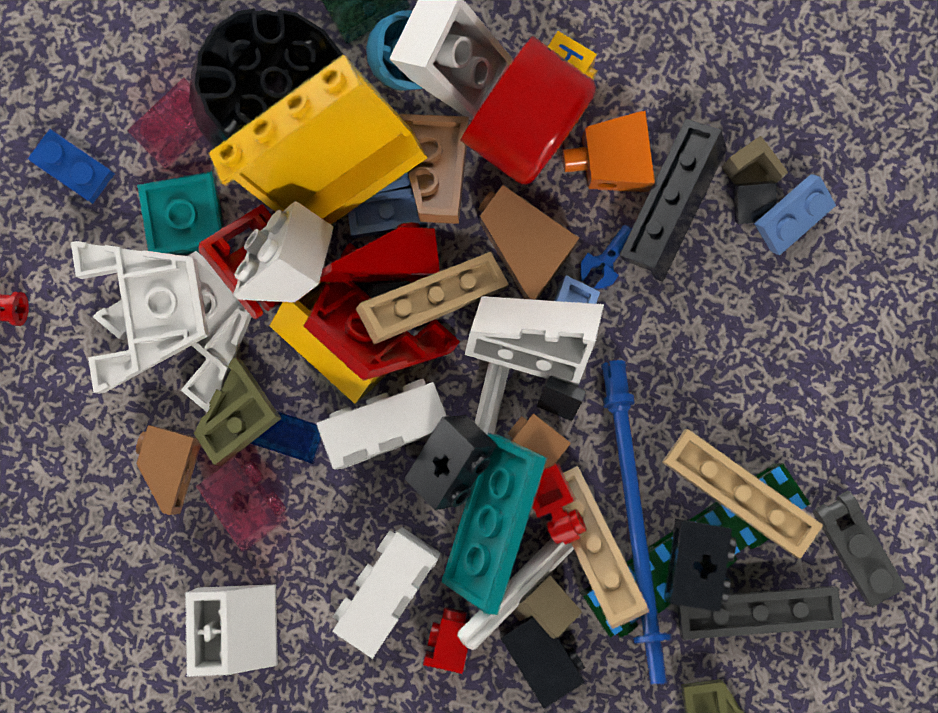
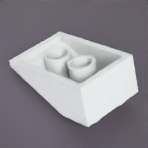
[389,0,514,121]

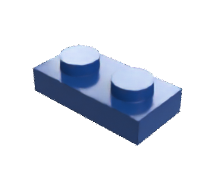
[28,129,115,204]

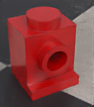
[423,608,469,674]

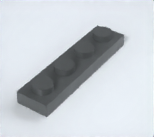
[677,585,843,640]

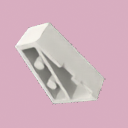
[465,296,604,387]
[332,527,441,659]

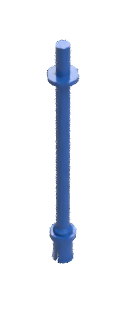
[601,360,672,684]

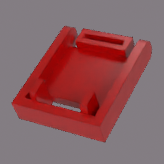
[198,204,282,320]

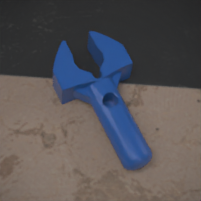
[580,225,632,290]

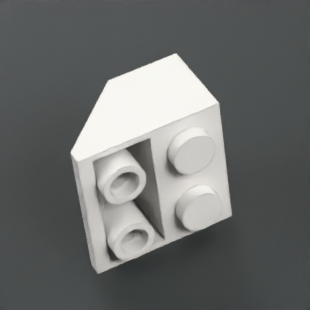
[233,201,333,302]
[186,584,278,676]

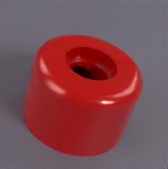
[460,36,596,184]

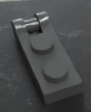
[813,490,906,608]

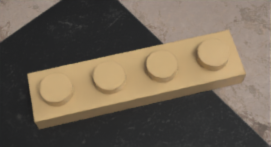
[356,252,509,344]
[662,429,823,559]
[564,466,650,629]

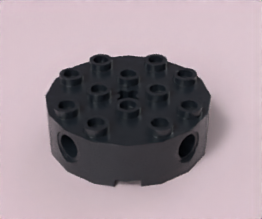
[189,8,343,148]

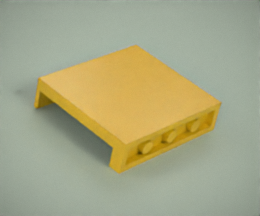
[209,55,428,225]

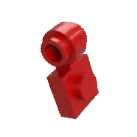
[532,463,587,545]

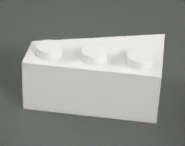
[316,379,447,469]

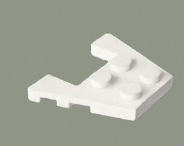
[71,241,209,394]
[93,251,251,412]

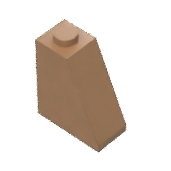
[478,185,579,300]

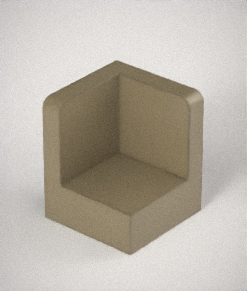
[721,135,788,185]
[512,575,582,639]

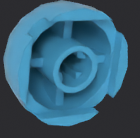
[366,10,422,91]

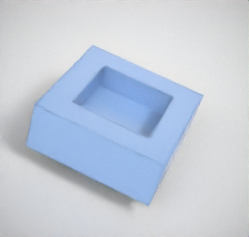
[554,275,600,304]

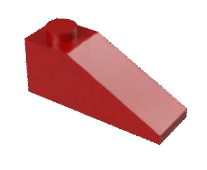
[319,222,440,283]

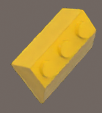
[269,282,386,404]

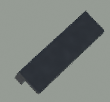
[620,119,727,282]

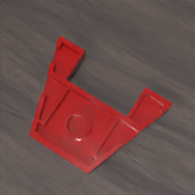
[303,243,460,381]

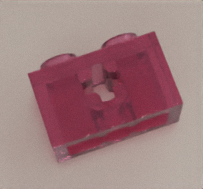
[127,77,203,169]
[196,458,287,551]

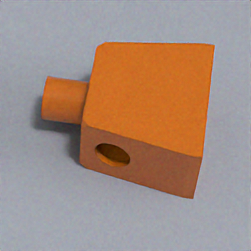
[562,111,655,192]

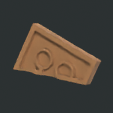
[398,114,469,224]

